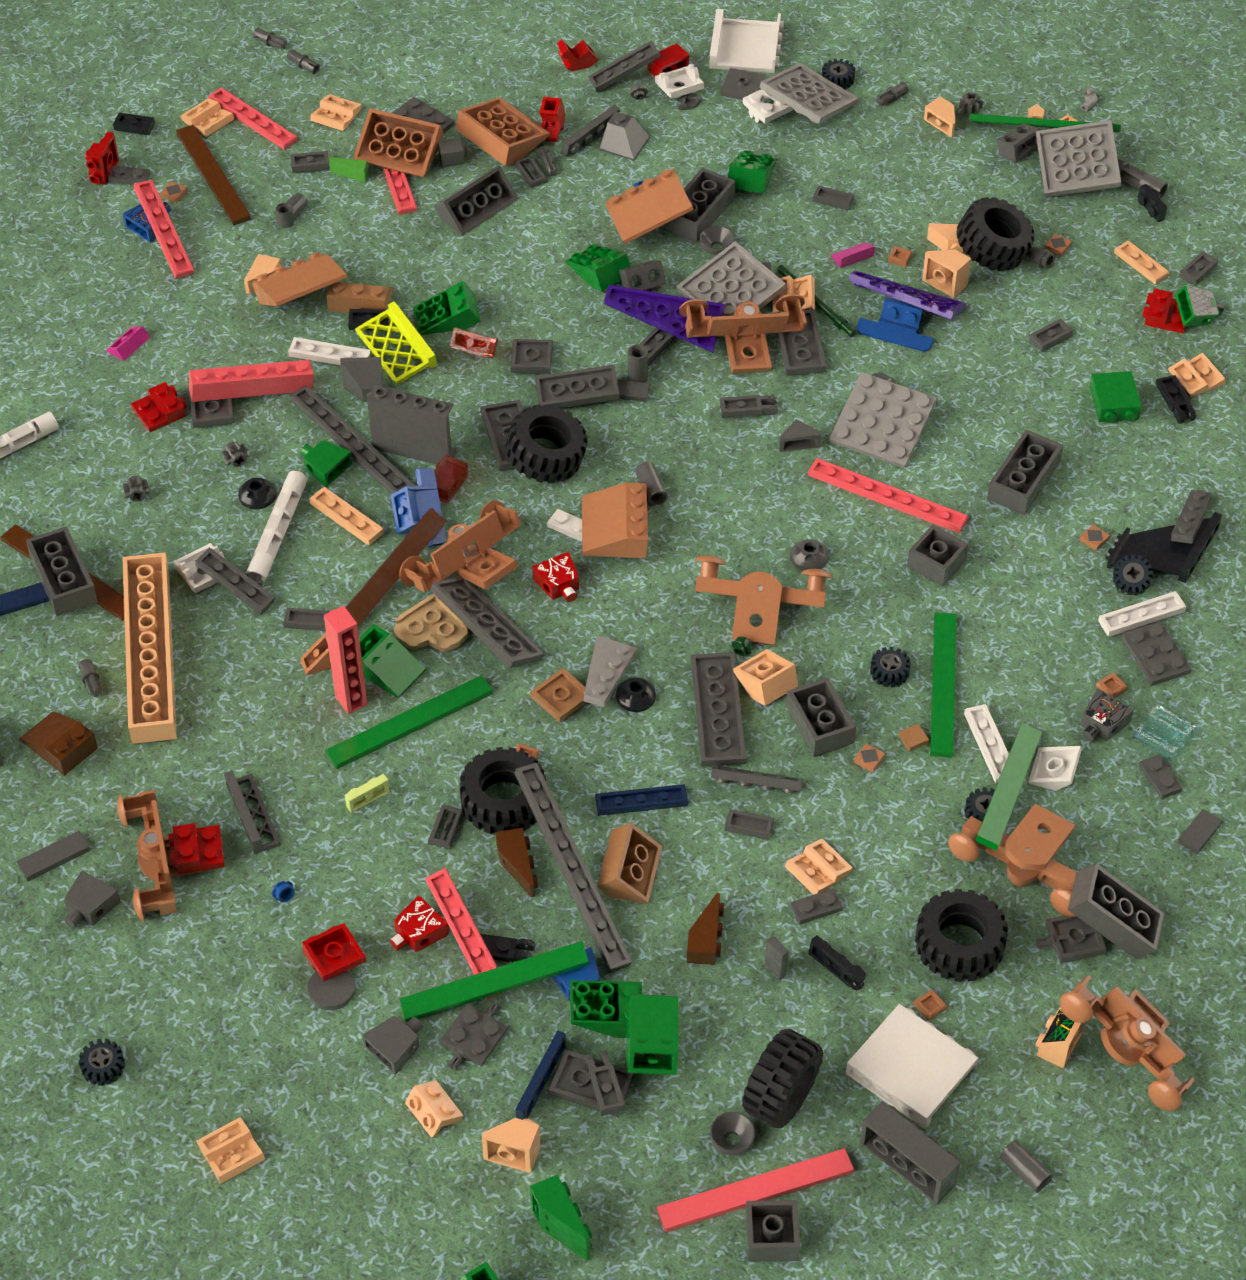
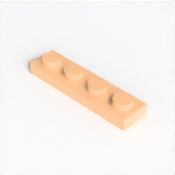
[309,487,384,546]

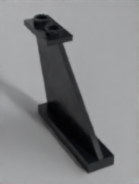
[1105,512,1222,583]

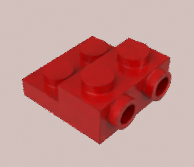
[85,132,119,185]
[1142,288,1185,333]
[130,382,187,432]
[168,823,225,874]
[302,923,366,982]

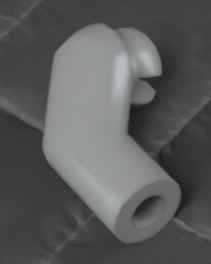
[1080,88,1098,112]

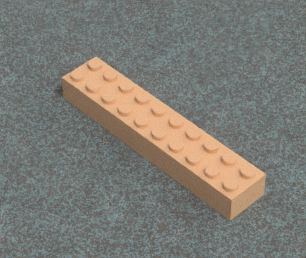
[123,553,177,744]

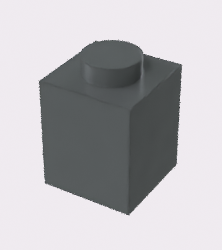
[438,139,467,167]

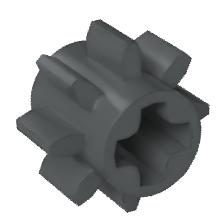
[959,92,983,116]
[222,441,249,467]
[123,476,150,502]

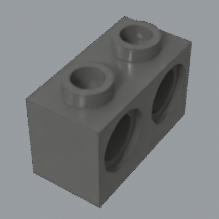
[997,123,1040,162]
[619,260,666,291]

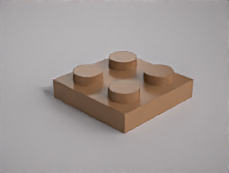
[530,668,588,723]

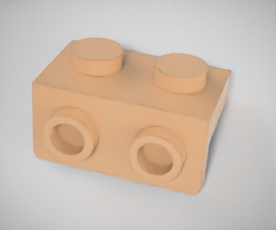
[406,1080,463,1137]

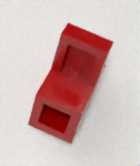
[556,39,598,72]
[539,97,565,142]

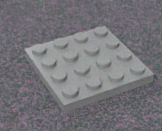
[759,63,859,124]
[1036,120,1121,198]
[676,241,787,316]
[829,372,937,468]

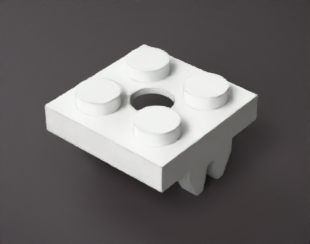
[655,64,704,99]
[743,89,795,124]
[174,543,225,594]

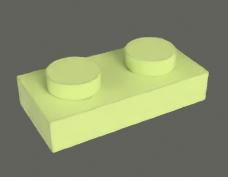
[345,774,390,813]

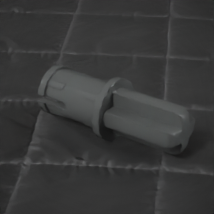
[253,28,287,50]
[287,49,320,74]
[876,82,909,106]
[78,659,103,697]

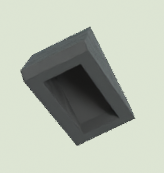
[779,419,821,452]

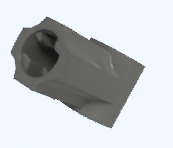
[275,193,308,228]

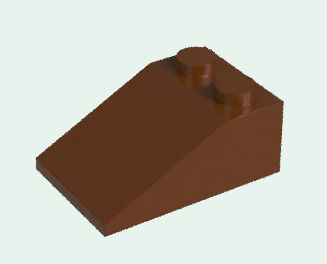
[19,712,98,776]

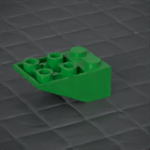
[728,151,777,194]
[565,244,631,291]
[413,281,481,335]
[359,624,426,698]
[570,980,642,1038]
[625,994,678,1075]
[530,1174,593,1261]

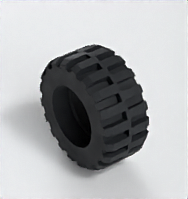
[956,197,1035,271]
[505,404,588,483]
[459,747,546,834]
[915,889,1008,982]
[742,1029,824,1128]

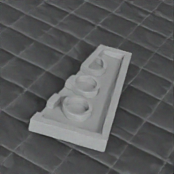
[583,635,637,707]

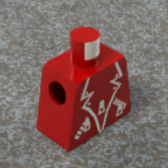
[532,552,579,602]
[389,896,449,952]

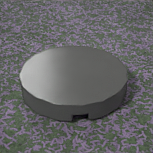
[307,971,355,1010]

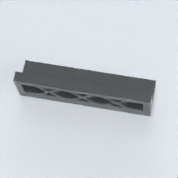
[224,770,281,854]

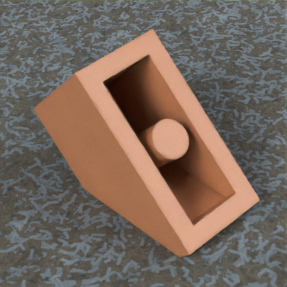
[300,632,331,675]

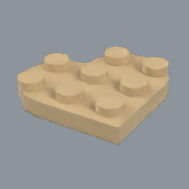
[394,593,468,652]

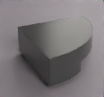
[679,95,702,110]

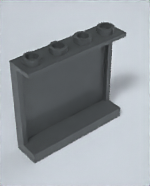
[367,385,457,467]

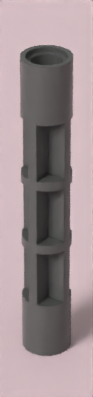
[1117,158,1168,199]

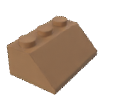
[327,282,394,313]
[597,822,662,904]

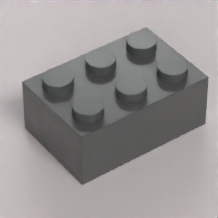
[786,678,856,757]

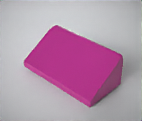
[831,242,875,268]
[106,327,150,361]

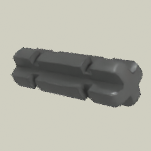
[539,146,558,176]

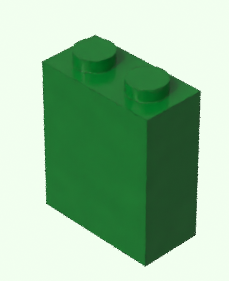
[1089,371,1142,423]

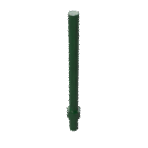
[777,265,856,337]

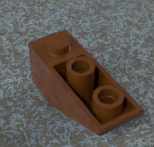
[496,828,538,897]
[687,893,724,965]

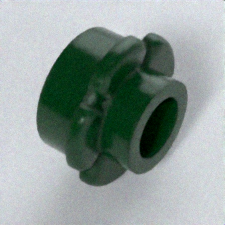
[732,636,753,656]

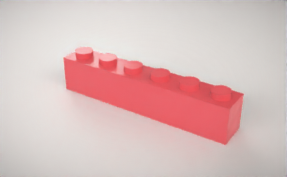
[189,360,314,402]
[324,606,367,714]

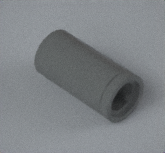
[628,344,648,383]
[635,462,668,506]
[1000,1140,1053,1193]

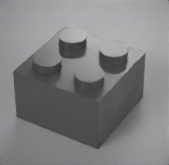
[907,524,968,586]
[745,1200,800,1262]

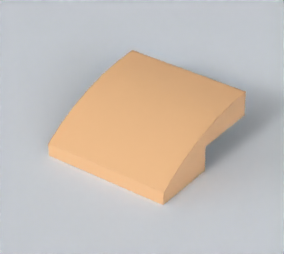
[311,94,362,131]
[180,98,234,137]
[772,275,815,313]
[1168,353,1226,397]
[785,839,853,895]
[196,1117,265,1184]

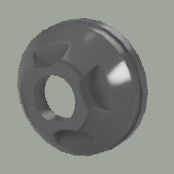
[700,225,735,255]
[790,539,829,571]
[710,1111,755,1156]

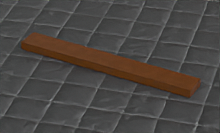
[176,125,251,226]
[345,507,447,626]
[1,524,125,621]

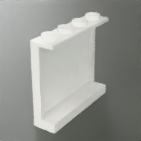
[709,9,784,73]
[846,1004,978,1129]

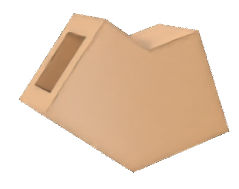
[1027,104,1045,119]

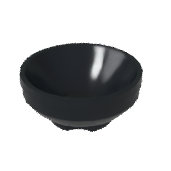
[238,478,276,510]
[616,677,656,712]

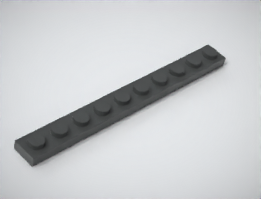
[290,385,415,494]
[514,762,632,973]

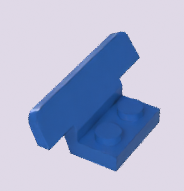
[857,297,934,352]
[390,468,446,547]

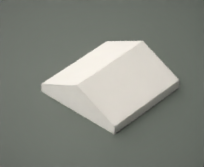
[1028,746,1082,791]

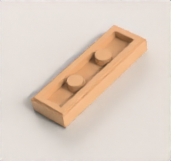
[1114,241,1170,284]

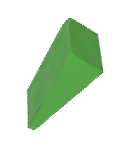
[329,157,368,183]

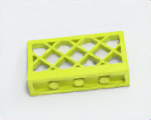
[355,301,438,385]

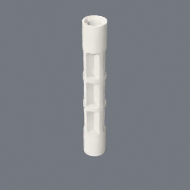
[0,411,59,459]
[245,471,307,584]

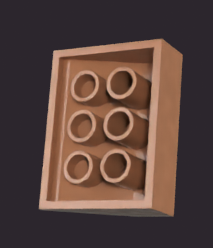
[456,97,550,166]
[353,108,444,178]
[605,168,694,244]
[252,252,347,306]
[582,482,648,559]

